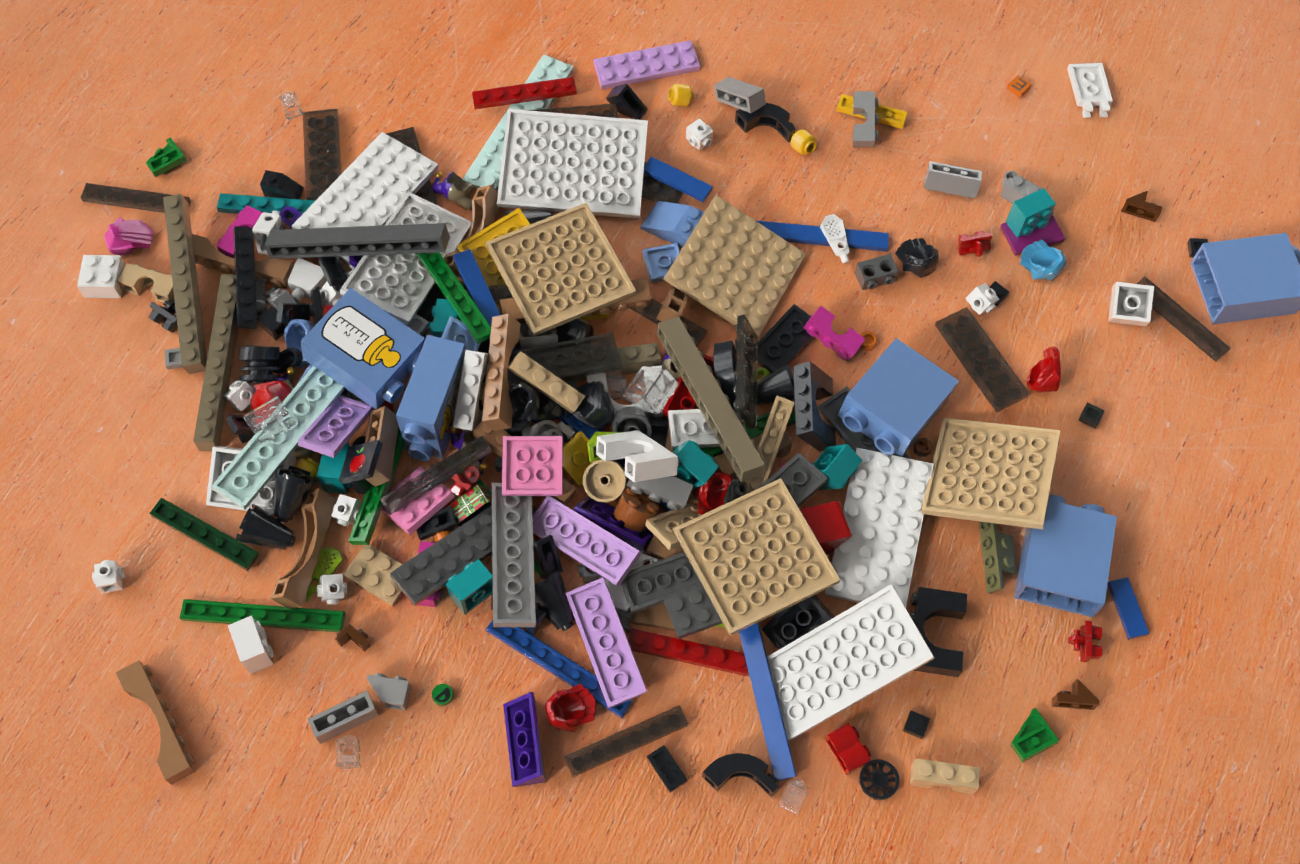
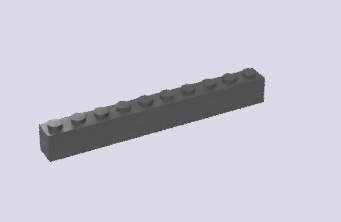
[264,223,450,259]

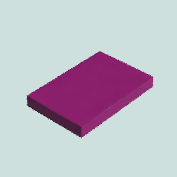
[1000,214,1065,256]

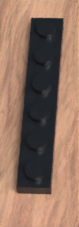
[233,226,258,329]

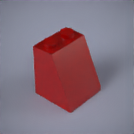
[799,501,852,554]

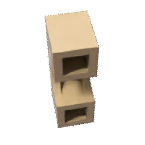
[117,264,174,303]
[910,758,979,794]

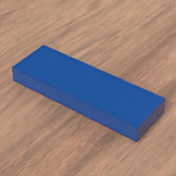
[1108,577,1149,640]

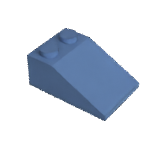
[641,201,704,248]

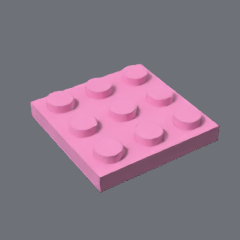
[502,436,563,496]
[381,467,455,535]

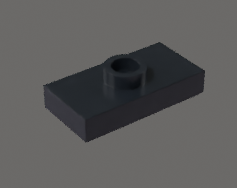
[318,256,348,286]
[309,290,323,326]
[646,745,688,793]

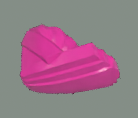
[104,217,154,256]

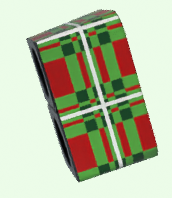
[448,485,492,526]

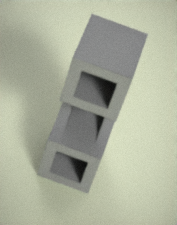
[853,91,878,147]

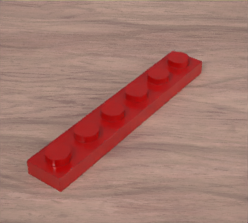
[472,77,577,110]
[628,628,748,676]

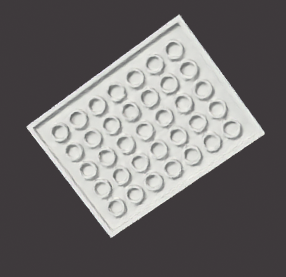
[497,109,648,219]

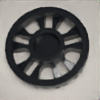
[859,759,900,800]

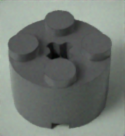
[612,407,652,438]

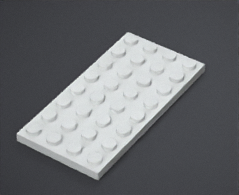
[292,132,439,264]
[340,192,472,326]
[825,448,934,608]
[767,584,935,741]

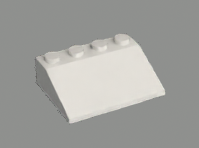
[206,446,296,514]

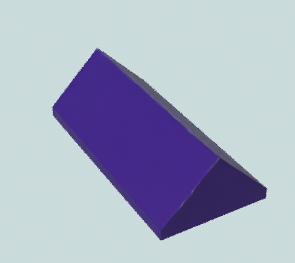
[574,496,654,554]
[503,692,545,787]

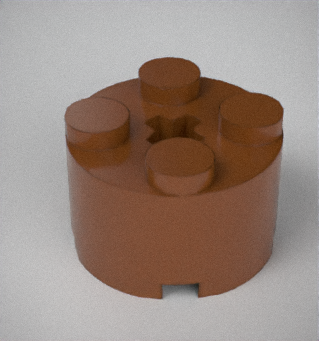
[614,487,660,532]

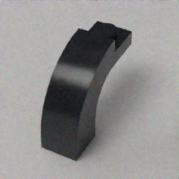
[735,103,795,143]
[713,341,748,409]
[702,753,779,797]

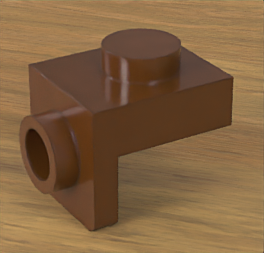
[335,624,370,652]

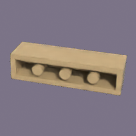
[508,351,585,413]

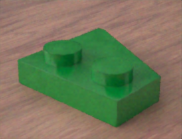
[146,137,187,177]
[1011,708,1059,762]

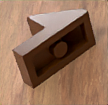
[1121,191,1162,222]
[1052,679,1099,710]

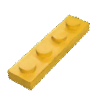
[836,94,908,129]

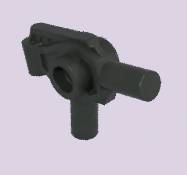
[723,478,748,504]

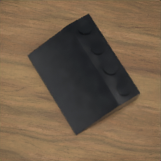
[761,594,835,650]

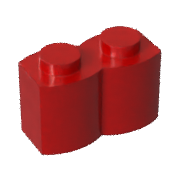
[825,723,871,775]

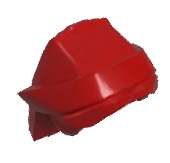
[1027,346,1061,393]
[250,381,292,425]
[693,472,733,515]
[545,683,597,732]

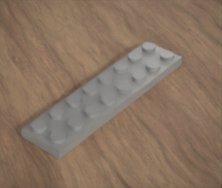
[491,483,536,627]

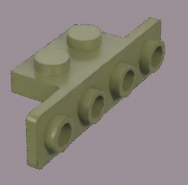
[979,521,1016,594]

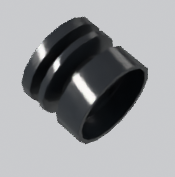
[239,347,281,383]

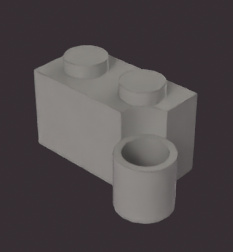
[1000,171,1042,204]

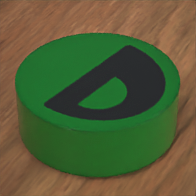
[432,684,453,706]

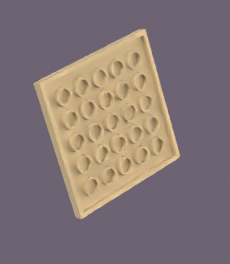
[663,195,806,339]
[486,203,636,336]
[921,418,1061,529]
[673,478,840,636]

